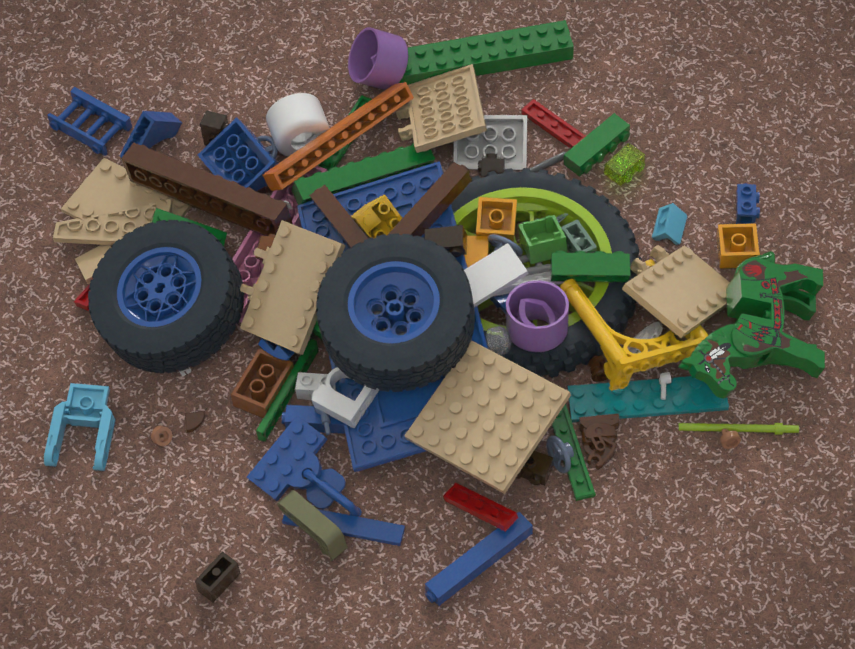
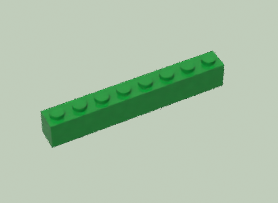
[291,143,435,205]

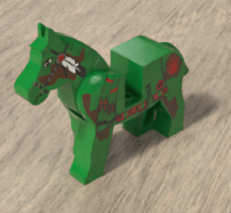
[678,251,825,399]

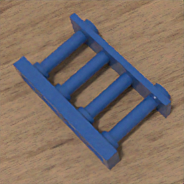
[47,87,132,156]

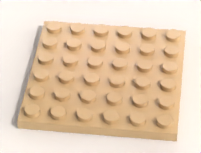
[405,340,571,494]

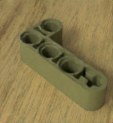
[277,490,347,561]

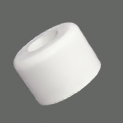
[266,93,330,157]

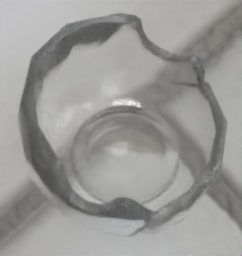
[486,326,512,356]

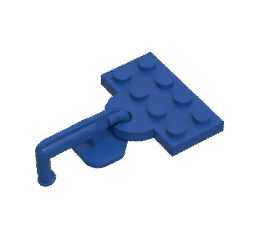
[247,416,362,517]

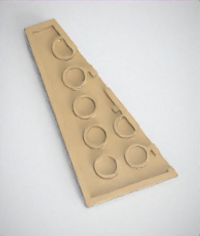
[53,198,173,245]

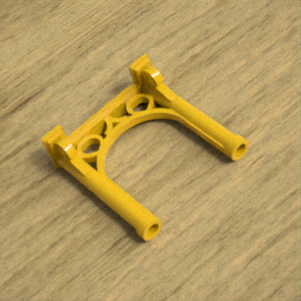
[560,259,708,391]

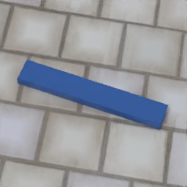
[282,509,405,546]

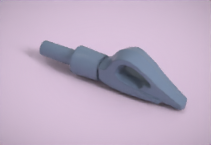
[314,408,331,435]

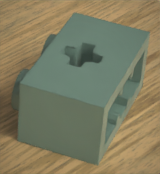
[561,219,597,253]

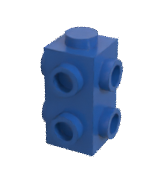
[736,183,760,224]

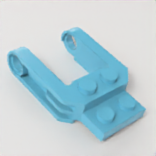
[44,383,116,471]

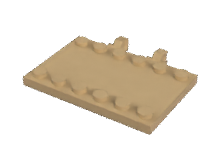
[396,64,487,153]
[61,158,192,220]
[240,220,345,355]
[622,245,730,338]

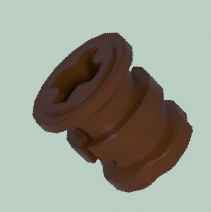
[588,356,608,382]

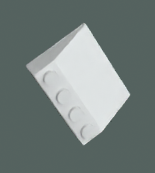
[454,115,527,170]

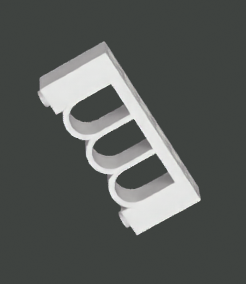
[311,311,406,428]

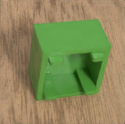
[518,215,567,264]

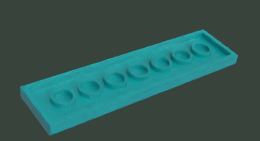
[567,376,729,423]

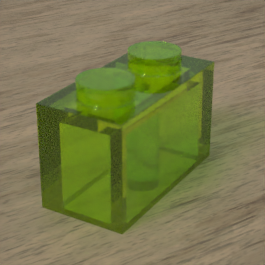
[604,143,645,186]

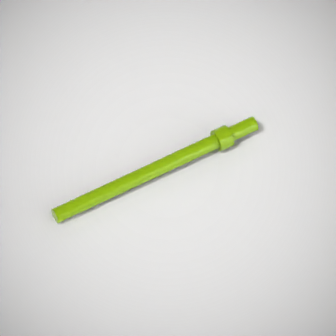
[678,423,799,435]

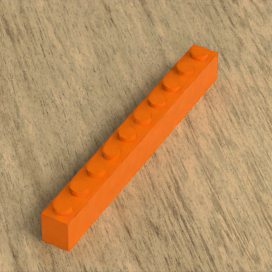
[262,82,414,191]

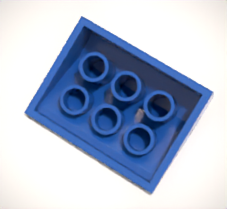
[198,117,279,191]

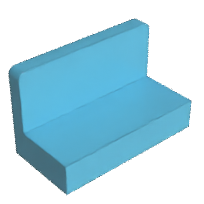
[652,203,687,245]

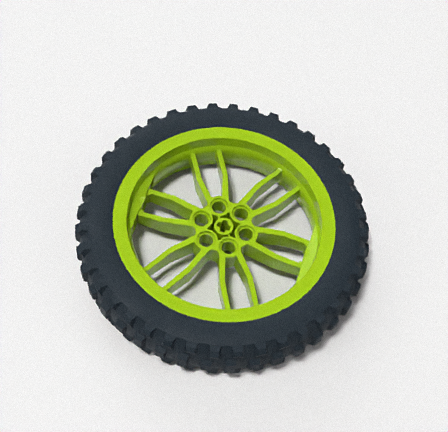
[451,168,642,378]

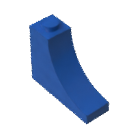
[119,111,182,158]

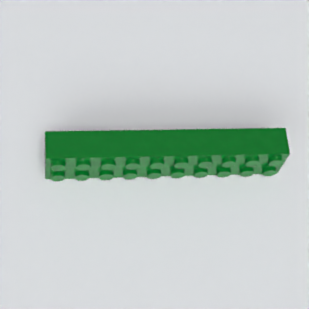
[399,20,574,85]

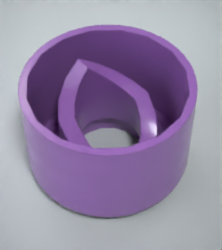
[348,27,408,90]
[506,280,569,352]

